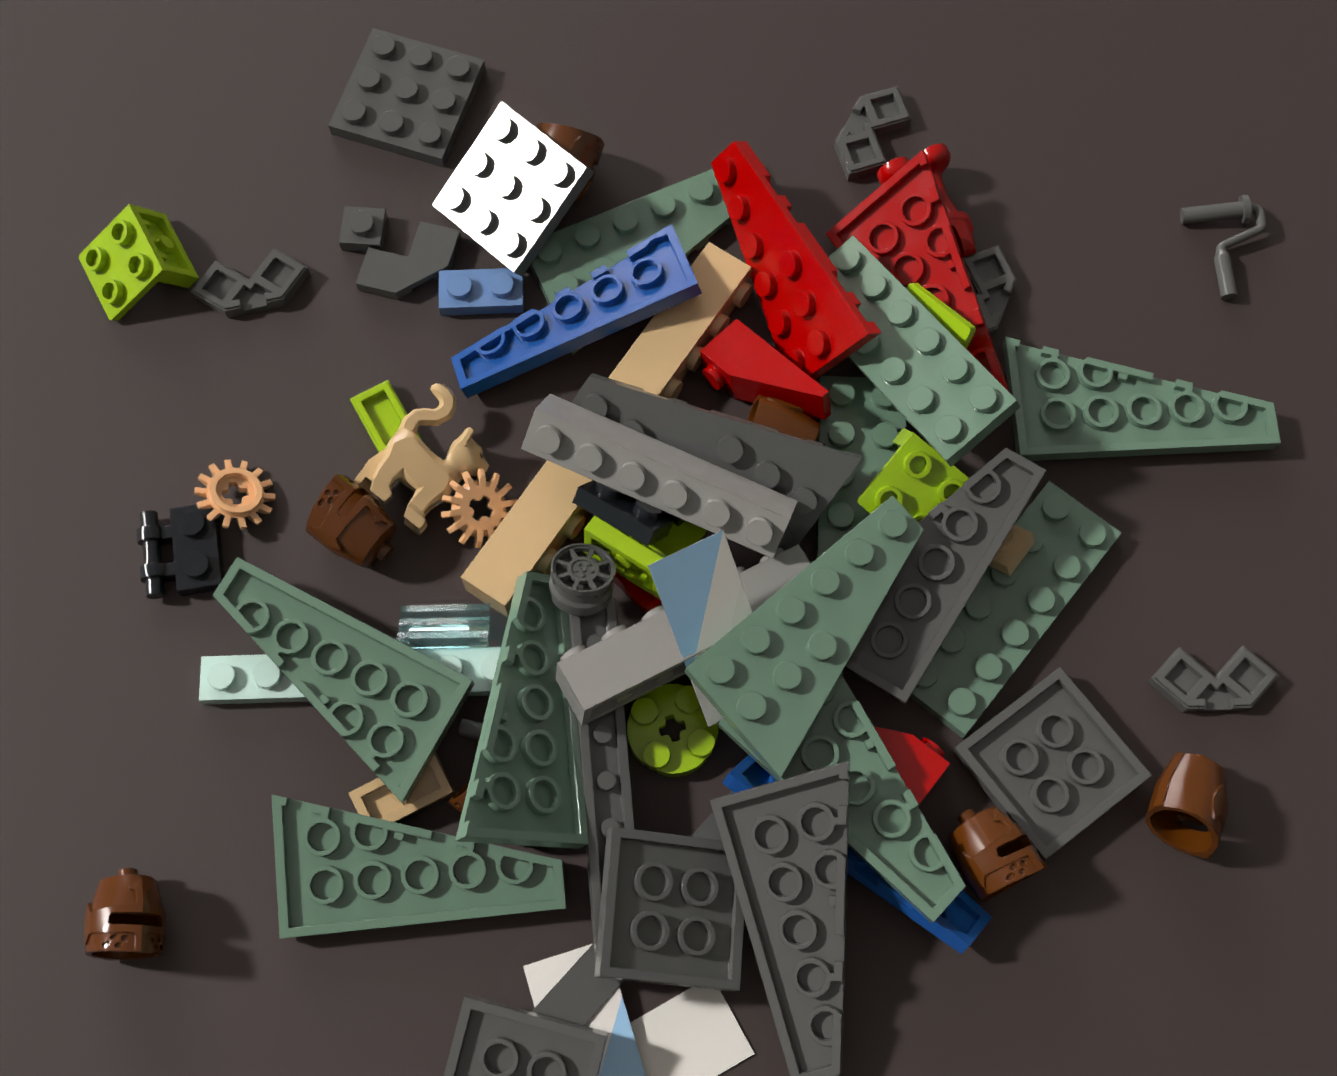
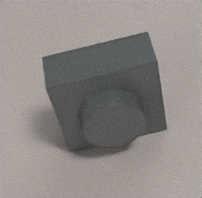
[339,206,388,252]

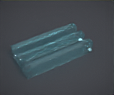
[397,603,492,649]

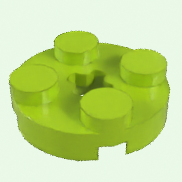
[627,684,719,777]

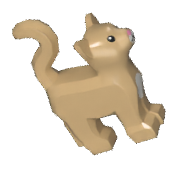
[354,383,489,535]

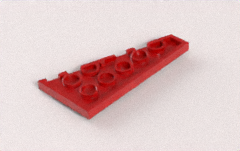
[711,141,882,380]
[825,150,1010,393]

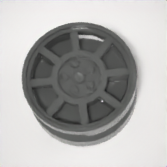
[549,543,616,616]

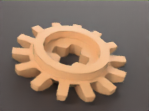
[194,459,276,530]
[441,469,517,548]

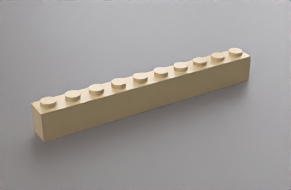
[461,242,753,618]

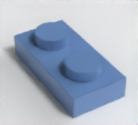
[439,268,524,316]

